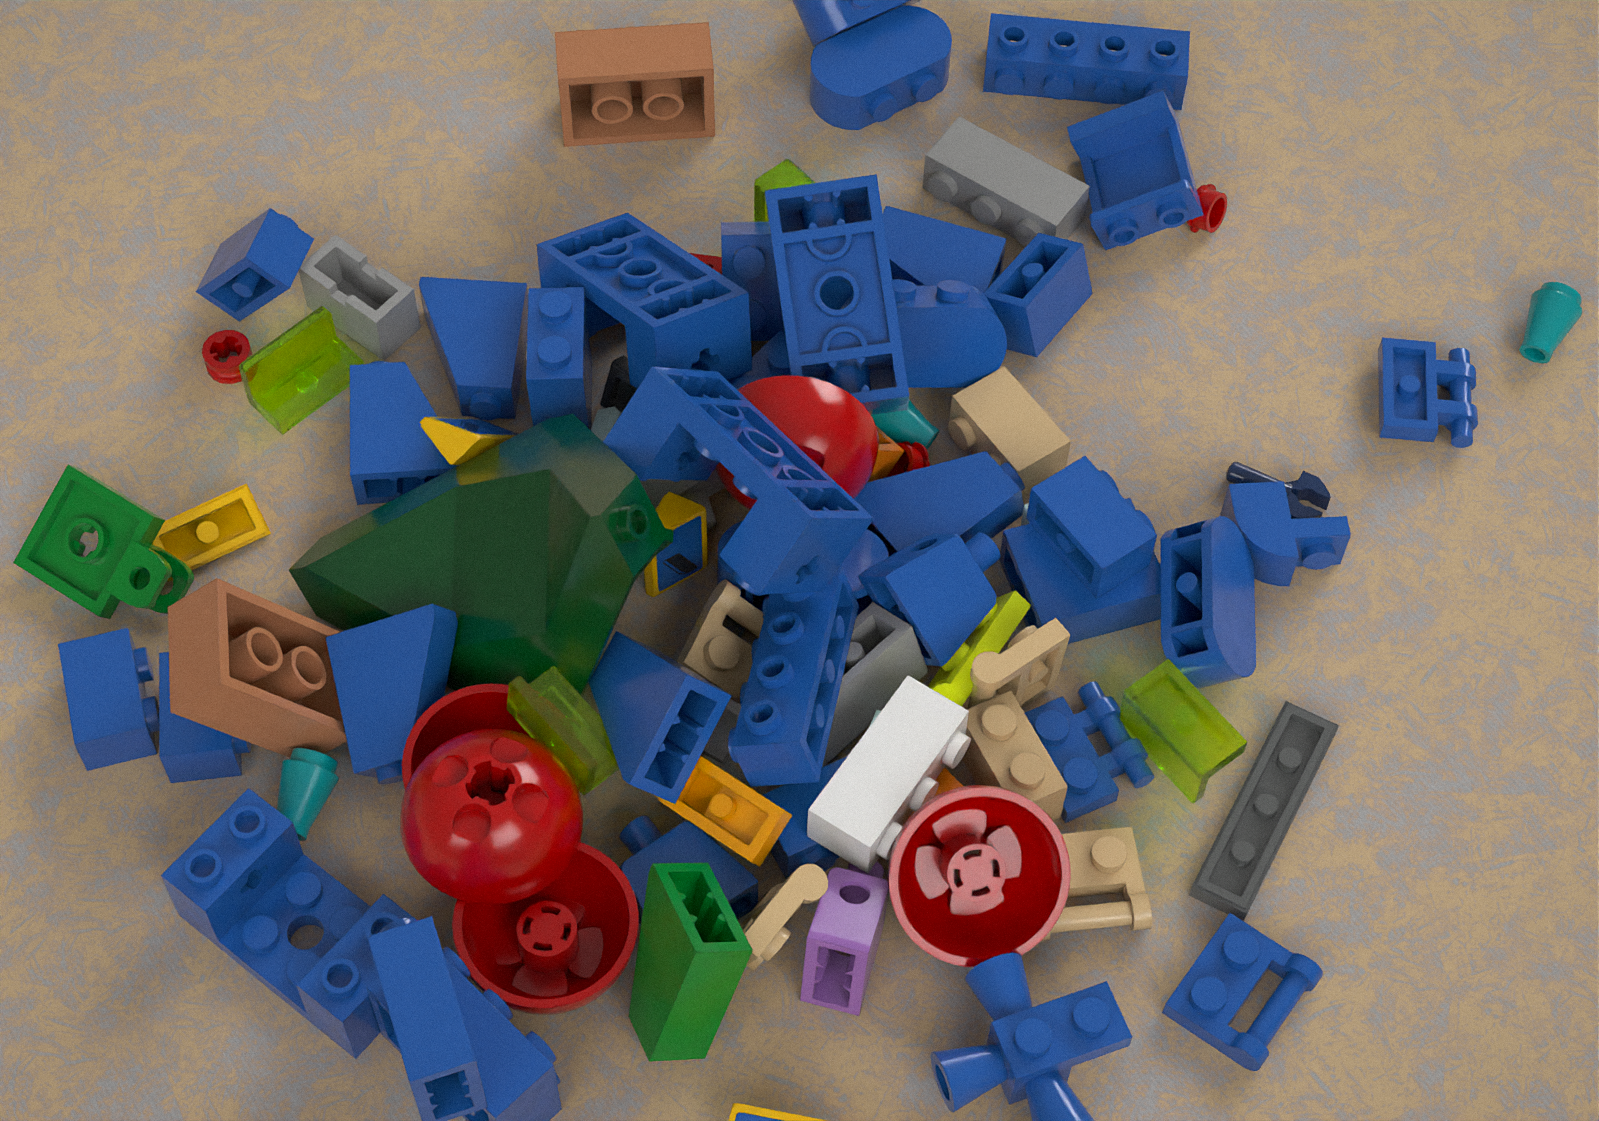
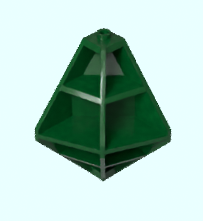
[289,414,673,724]

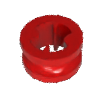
[202,330,255,384]

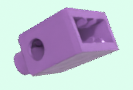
[800,862,889,1016]

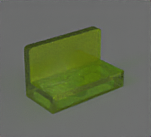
[239,306,364,435]
[1119,659,1247,803]
[506,666,619,796]

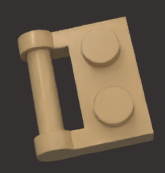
[677,579,764,705]
[962,618,1070,709]
[1042,826,1152,941]
[740,864,828,971]

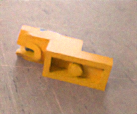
[652,755,792,867]

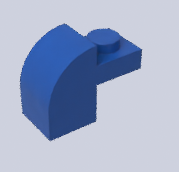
[1220,481,1351,586]

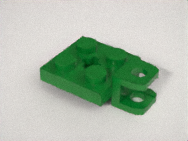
[13,464,194,619]

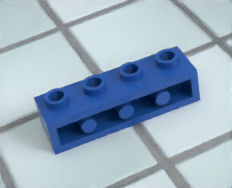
[983,13,1190,110]
[728,565,859,787]

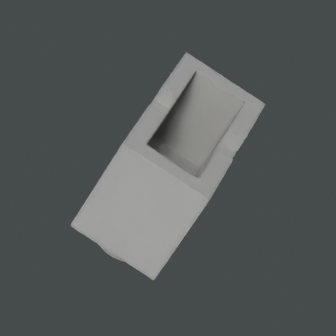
[299,235,421,361]

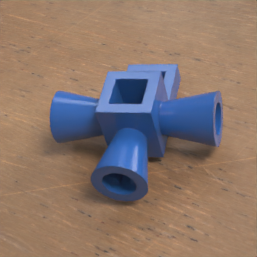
[930,953,1132,1121]

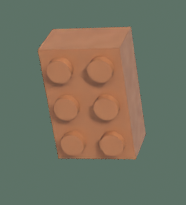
[555,22,715,147]
[168,578,347,758]

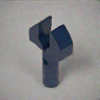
[1226,462,1331,519]

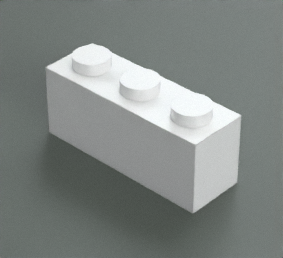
[807,675,971,873]

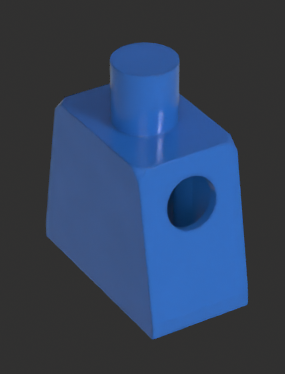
[857,532,1001,666]
[619,815,758,926]

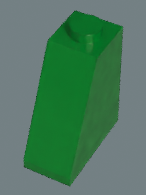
[628,863,753,1062]

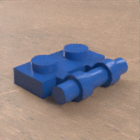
[1378,337,1478,448]
[1025,681,1154,823]

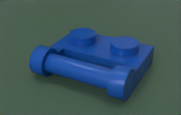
[1162,913,1323,1071]

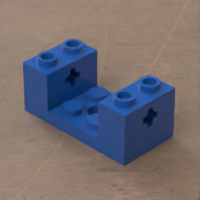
[765,174,910,415]
[536,212,753,389]
[603,366,874,595]
[161,788,414,1059]

